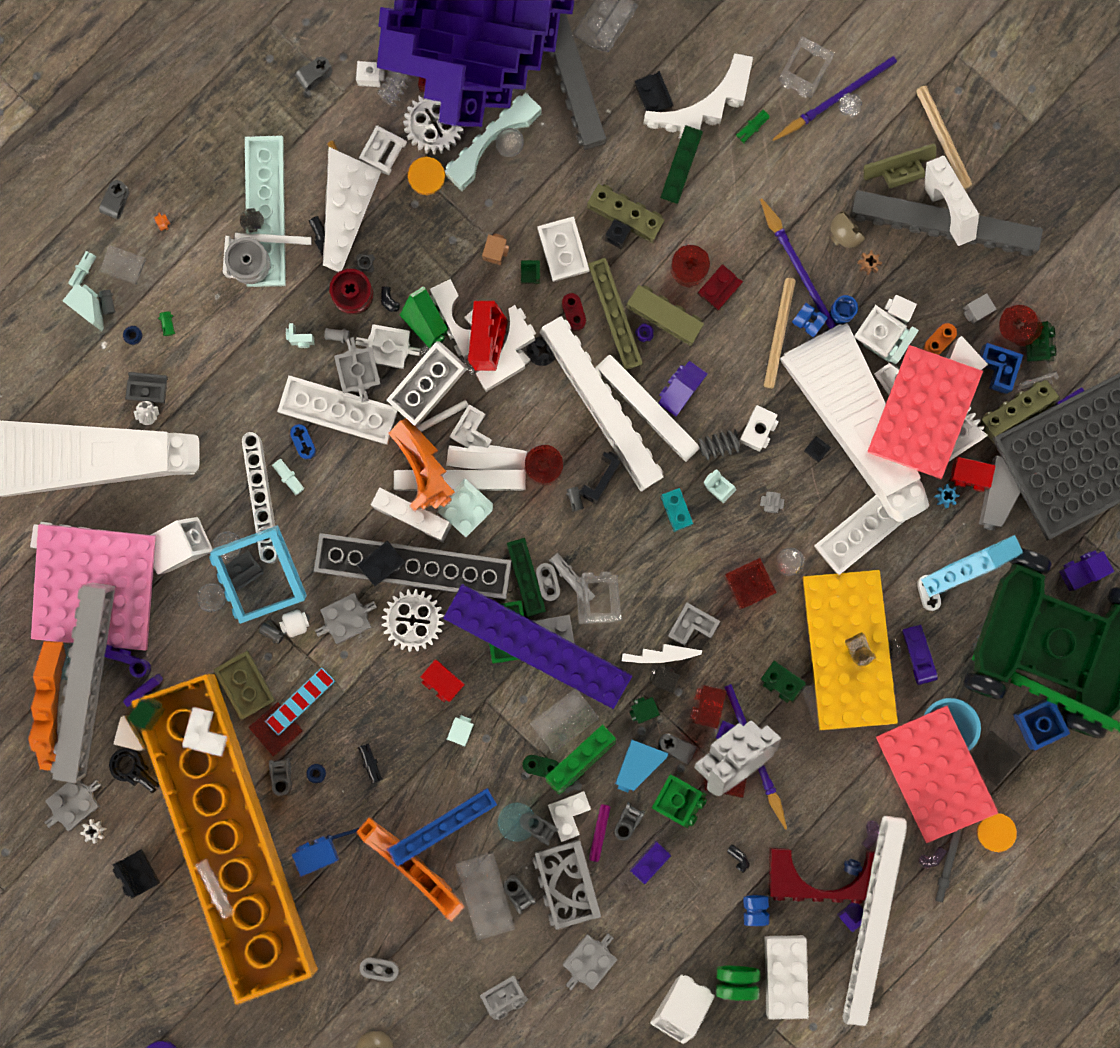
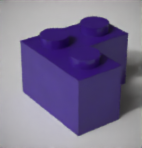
[658,361,707,417]
[1059,550,1114,591]

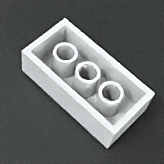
[387,342,469,426]
[764,935,808,1019]

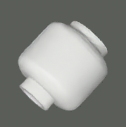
[279,609,309,637]

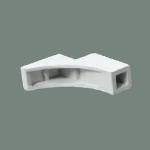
[476,305,536,392]

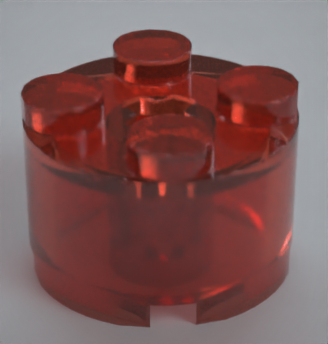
[670,245,710,287]
[999,305,1042,346]
[525,445,563,485]

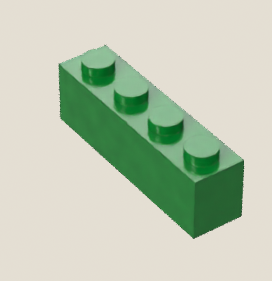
[545,724,616,796]

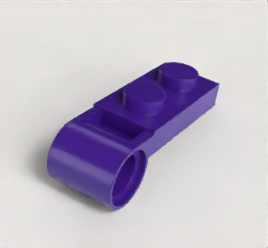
[902,625,938,685]
[104,645,151,677]

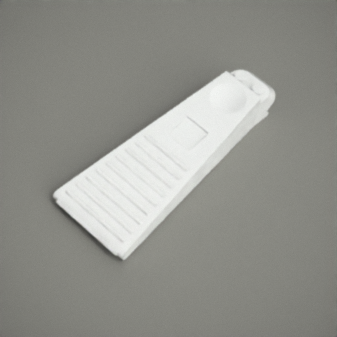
[780,323,929,522]
[0,421,199,497]

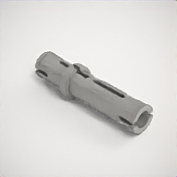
[549,553,595,604]

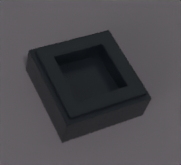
[804,436,831,463]

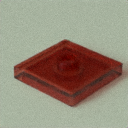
[248,702,303,757]

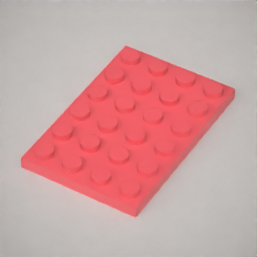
[868,345,983,479]
[876,705,999,843]

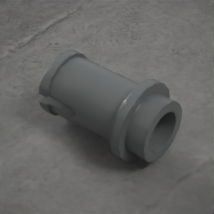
[98,290,116,315]
[566,486,584,512]
[258,622,285,644]

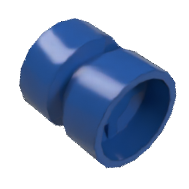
[830,295,858,325]
[792,302,828,338]
[743,895,769,926]

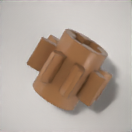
[857,250,882,275]

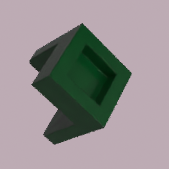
[521,260,540,284]

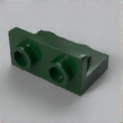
[1025,321,1057,362]

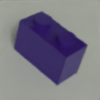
[630,841,671,885]

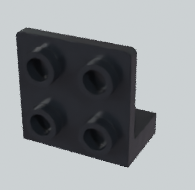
[113,849,160,899]

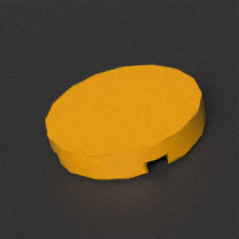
[407,157,445,195]
[977,813,1017,852]

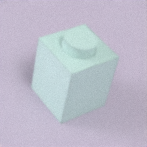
[447,715,474,746]

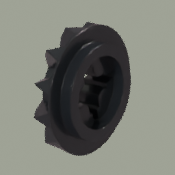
[527,336,555,366]

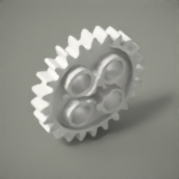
[403,96,464,154]
[382,589,444,652]

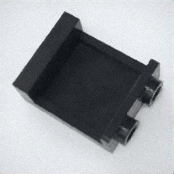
[580,451,621,505]

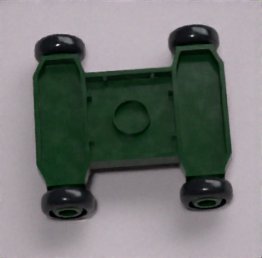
[963,548,1120,739]

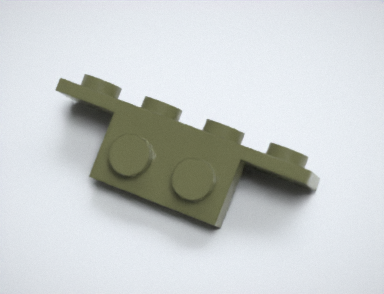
[863,144,936,189]

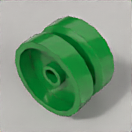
[716,965,760,1001]

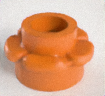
[154,213,170,231]

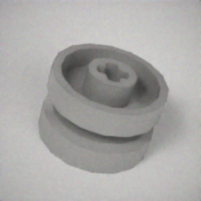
[225,238,270,284]

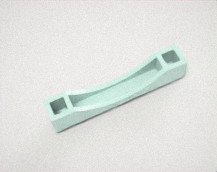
[445,93,542,191]

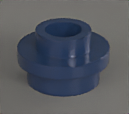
[123,326,142,345]
[306,764,326,783]
[844,859,863,876]

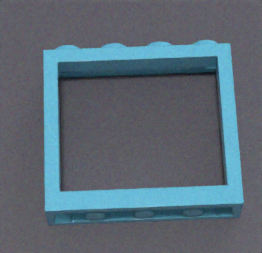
[210,525,307,624]
[921,535,1022,597]

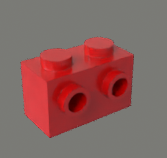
[950,457,996,492]
[420,659,465,703]

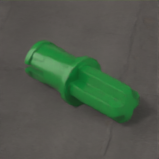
[736,110,770,143]

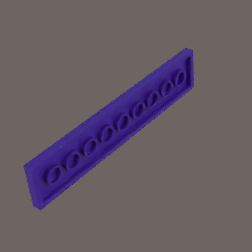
[443,584,632,709]

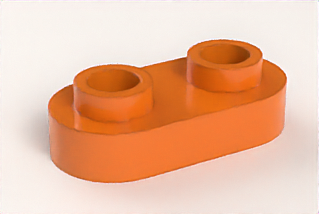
[924,323,957,355]

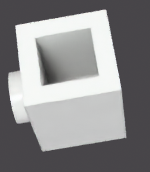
[356,61,385,87]
[884,295,917,325]

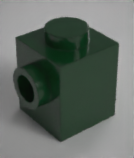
[629,696,660,724]

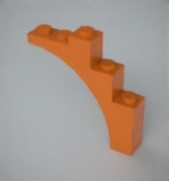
[388,418,455,511]
[28,641,66,771]
[356,817,465,922]

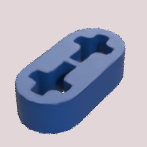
[290,424,316,460]

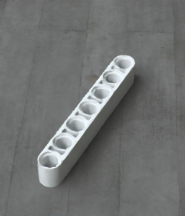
[595,354,700,462]
[242,432,279,564]
[394,470,526,491]

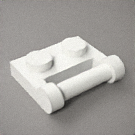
[359,125,407,175]

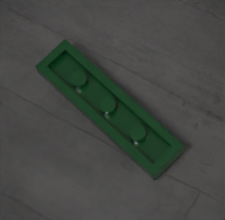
[660,125,703,204]
[507,538,546,617]

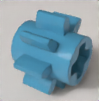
[934,484,960,508]

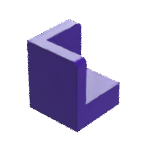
[837,903,864,932]

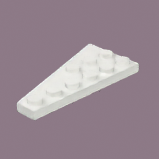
[323,147,381,272]

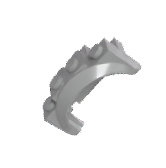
[695,720,781,796]

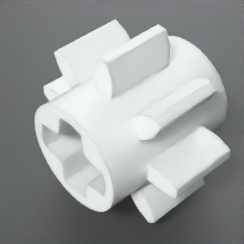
[134,401,159,425]
[80,819,106,844]

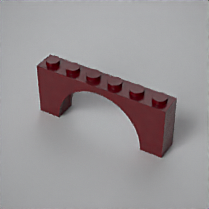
[768,848,875,903]

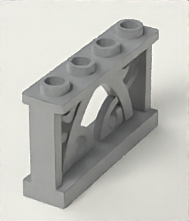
[532,839,601,930]

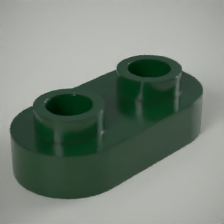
[522,755,559,778]

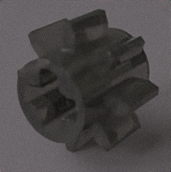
[240,208,264,233]

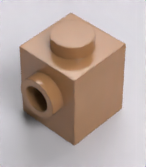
[482,234,509,265]

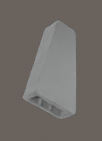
[979,456,1021,531]

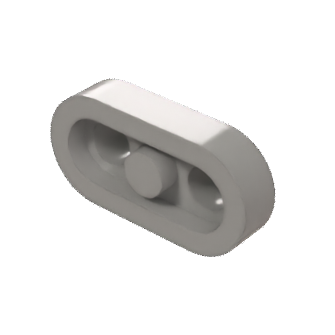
[536,563,560,601]
[359,957,399,982]

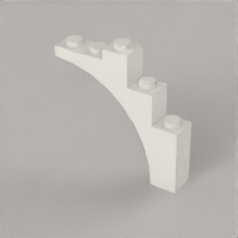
[644,53,753,139]

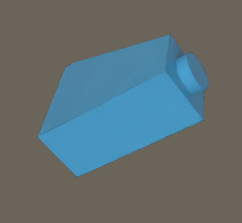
[615,739,668,792]

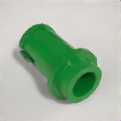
[158,311,175,336]

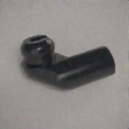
[381,286,400,312]
[727,844,750,873]

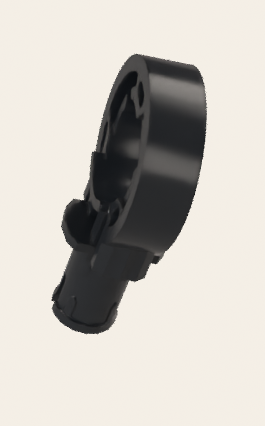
[109,748,160,793]

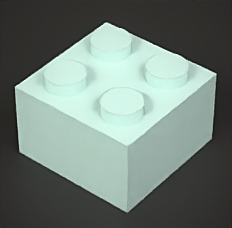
[438,479,493,537]

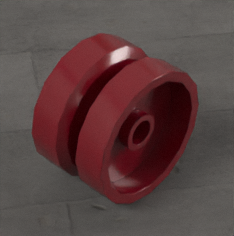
[329,269,374,315]

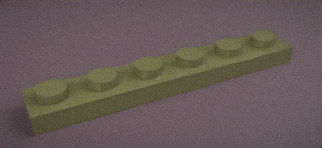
[588,258,643,371]

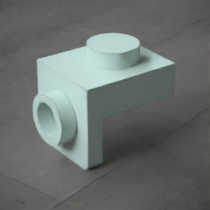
[286,323,315,348]
[704,469,737,503]

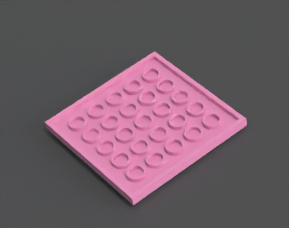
[31,524,156,651]

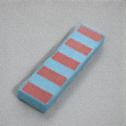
[265,667,335,736]

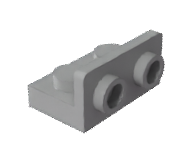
[480,975,528,1020]

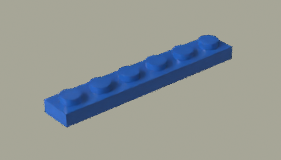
[387,788,497,866]

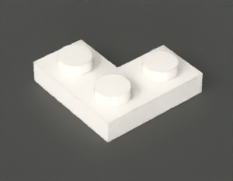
[450,405,492,448]
[182,707,227,756]
[548,791,591,842]

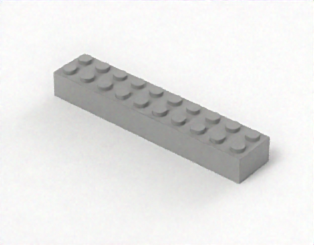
[314,533,512,600]
[51,582,116,783]

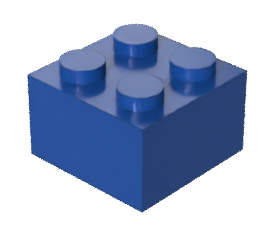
[1013,698,1070,750]

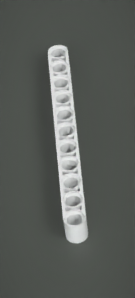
[843,816,906,1026]

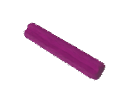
[589,804,610,862]

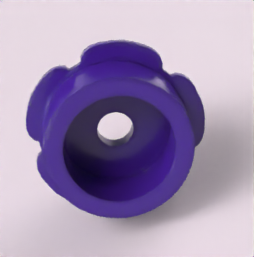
[635,324,654,342]

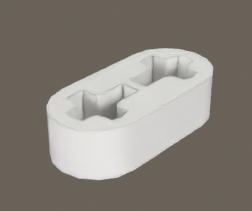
[917,575,941,611]

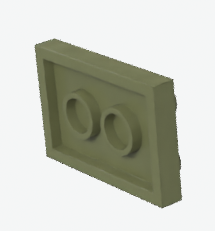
[213,650,276,720]

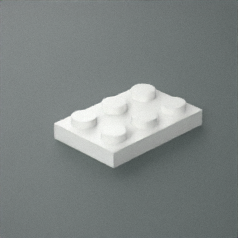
[537,217,589,282]

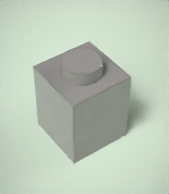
[963,293,997,324]

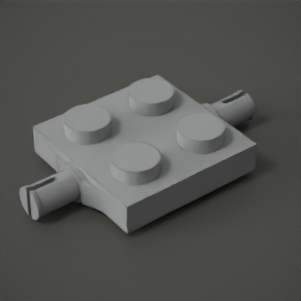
[334,337,381,403]
[315,593,377,645]
[44,779,102,831]
[562,933,618,990]

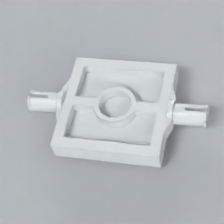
[356,324,421,369]

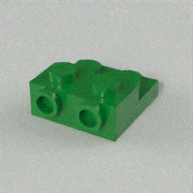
[652,774,707,828]

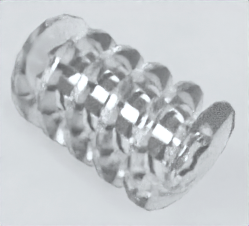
[377,71,412,107]

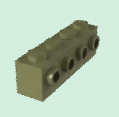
[587,184,665,243]
[626,285,704,346]
[980,380,1059,444]

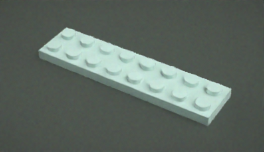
[245,136,286,287]

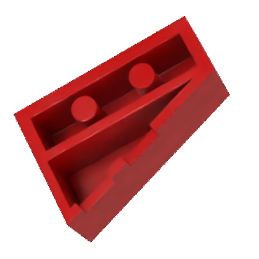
[468,301,508,371]

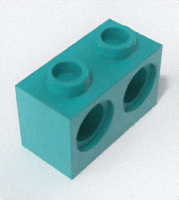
[661,488,693,532]

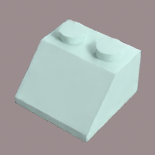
[63,283,104,331]

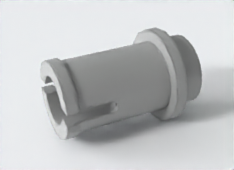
[325,328,349,343]

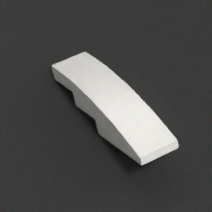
[446,445,527,470]
[621,644,702,663]

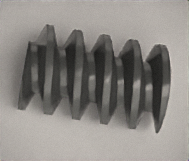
[698,429,740,460]

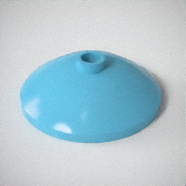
[924,698,981,751]

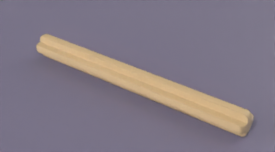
[916,86,972,189]
[764,278,796,389]

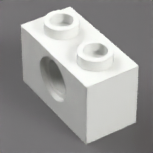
[739,405,778,451]

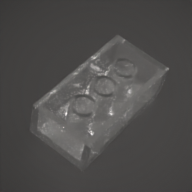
[455,851,516,941]

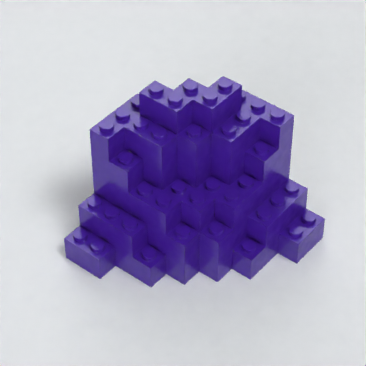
[377,0,574,127]

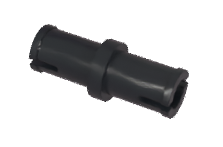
[358,743,383,784]

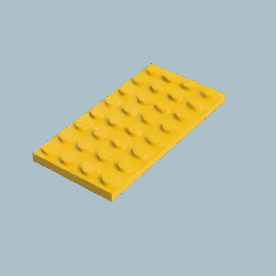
[803,570,898,731]

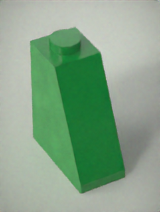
[400,286,448,348]

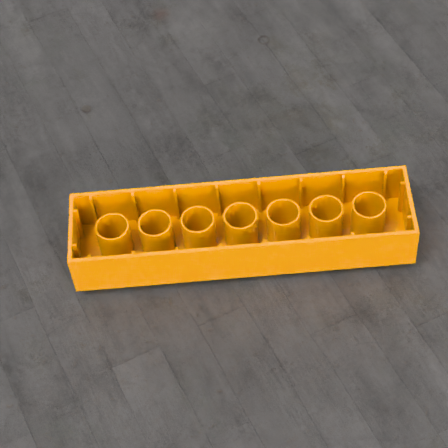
[131,674,318,1005]

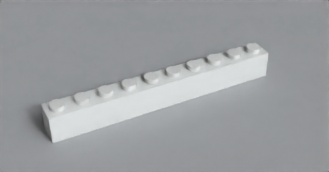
[540,316,663,492]

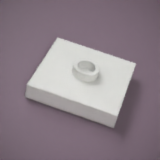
[854,305,907,358]

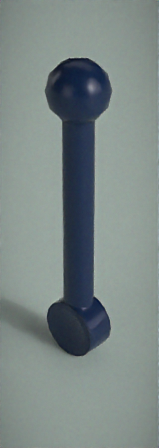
[326,827,360,841]

